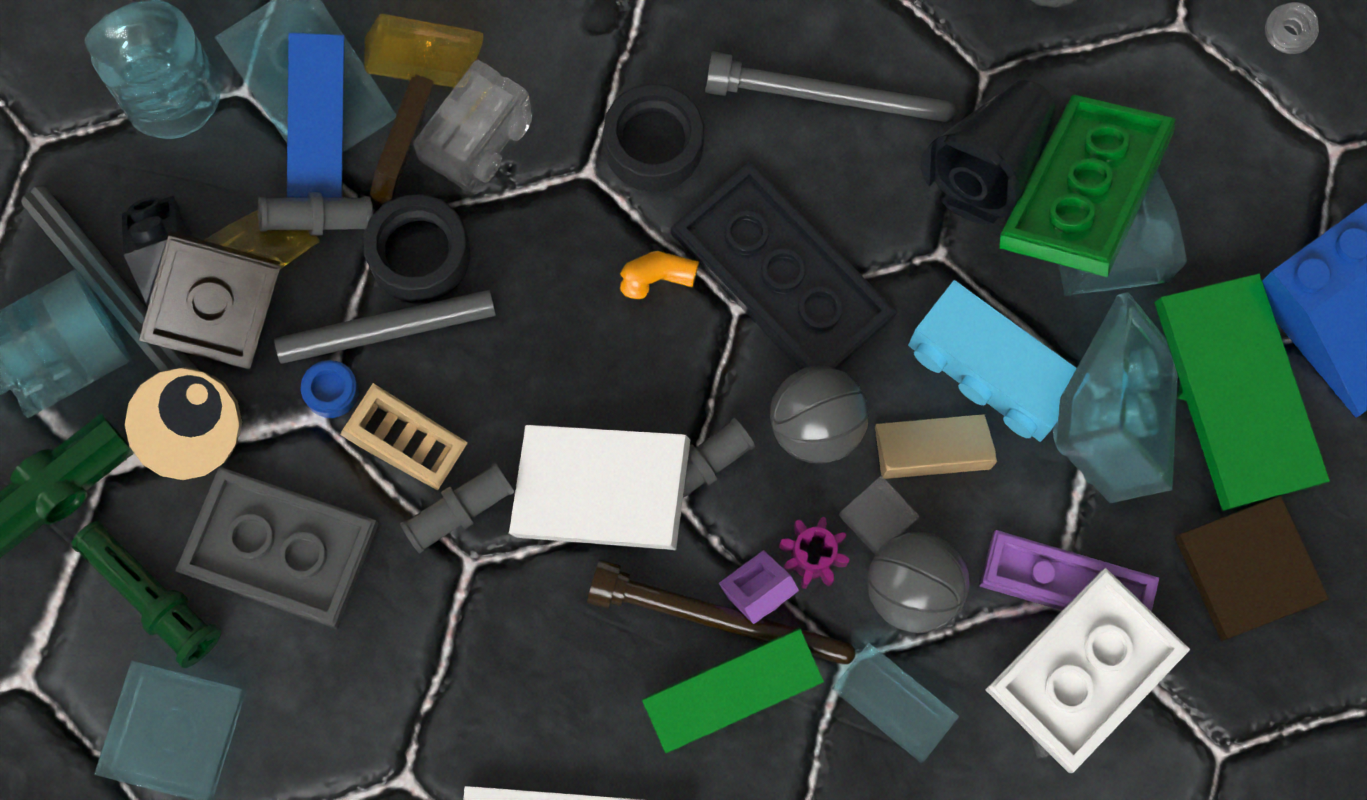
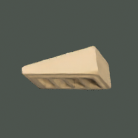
[340,383,468,490]

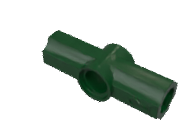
[0,413,134,558]

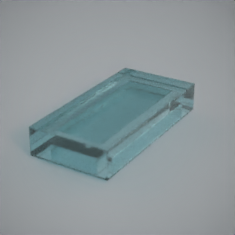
[832,643,959,763]

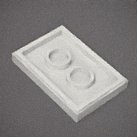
[509,425,690,550]
[985,568,1190,773]

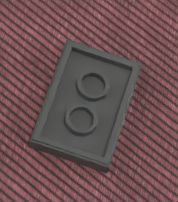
[175,466,379,629]

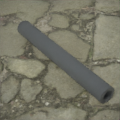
[274,289,496,364]

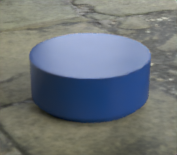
[301,360,359,418]

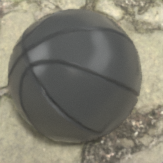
[770,366,869,464]
[867,532,970,633]

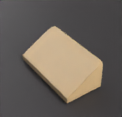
[875,414,997,479]

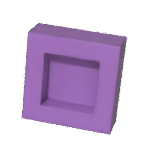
[719,550,799,624]

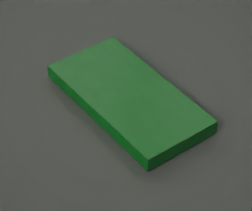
[1000,94,1176,277]
[1154,273,1330,511]

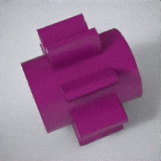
[779,517,850,589]

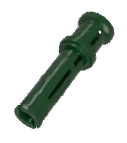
[72,521,221,668]

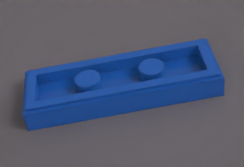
[287,33,345,197]

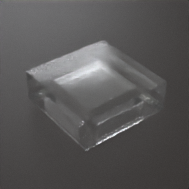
[839,475,920,555]

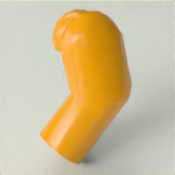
[620,251,699,299]

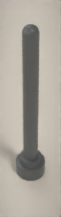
[705,51,957,122]

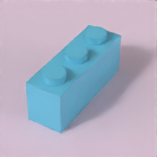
[908,280,1090,442]

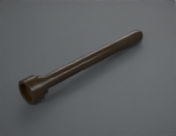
[587,559,856,665]

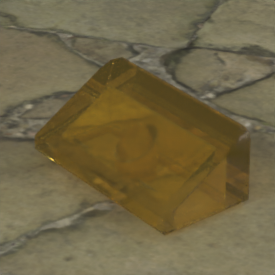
[364,14,483,89]

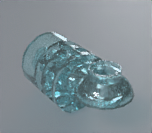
[84,0,220,139]
[0,270,131,418]

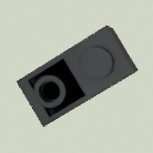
[122,196,188,307]

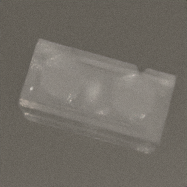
[413,60,533,192]

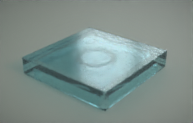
[94,661,246,800]

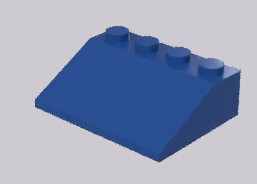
[1262,202,1367,418]

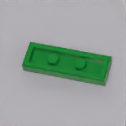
[642,628,824,754]

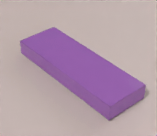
[979,530,1159,612]

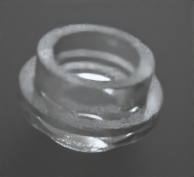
[1265,2,1319,54]

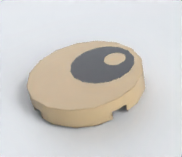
[125,367,242,480]

